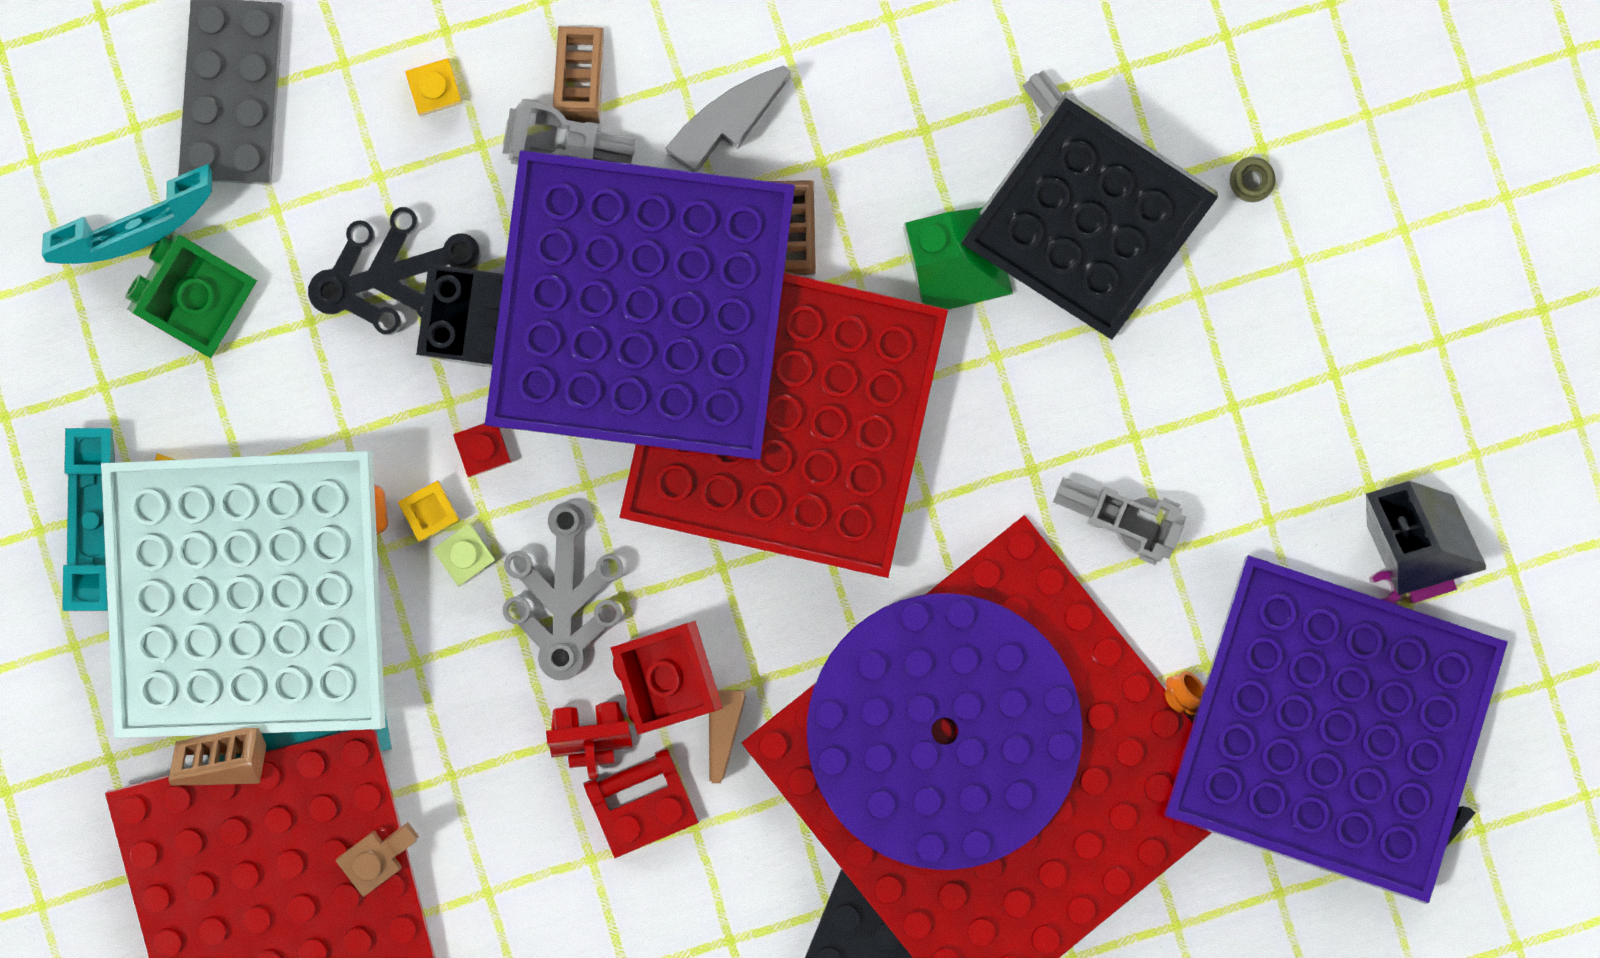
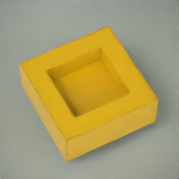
[405,58,463,117]
[398,480,460,542]

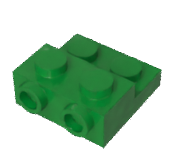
[125,231,258,358]

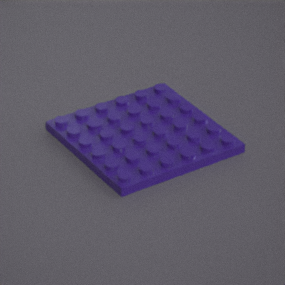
[485,150,795,460]
[1164,555,1508,904]

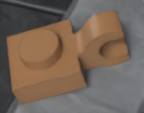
[335,822,419,897]

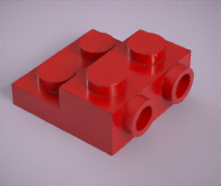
[610,620,723,735]

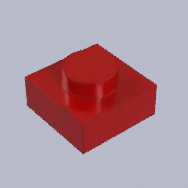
[453,423,512,478]

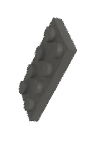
[178,0,284,185]

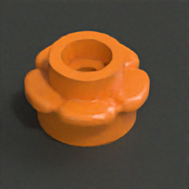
[1165,671,1204,715]

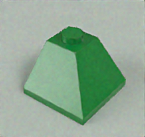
[903,207,1013,310]

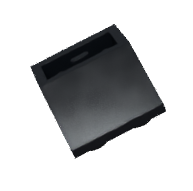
[416,264,504,368]
[1366,481,1486,596]

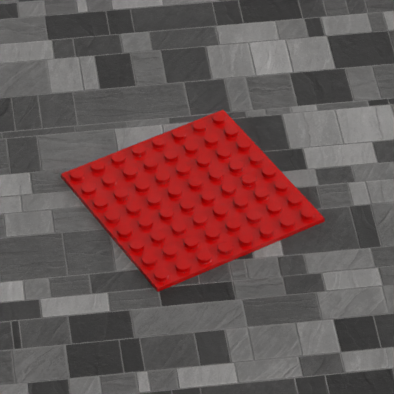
[741,515,1212,958]

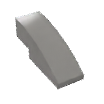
[665,65,791,172]

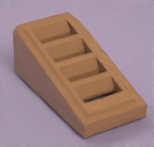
[553,26,604,124]
[769,180,816,275]
[709,690,746,783]
[168,728,267,786]

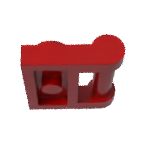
[583,747,699,859]

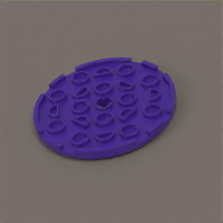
[807,593,1082,870]

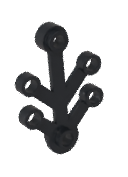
[308,207,481,336]

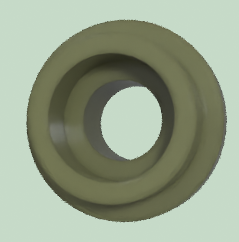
[1229,157,1276,203]

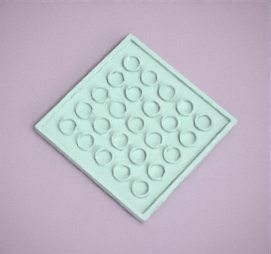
[101,451,386,738]

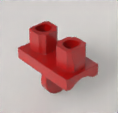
[546,701,633,779]

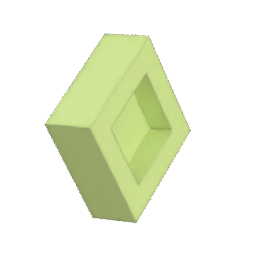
[432,523,497,587]

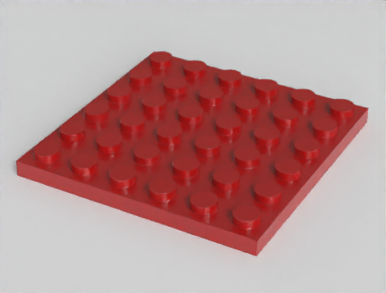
[619,273,948,578]
[105,729,436,958]

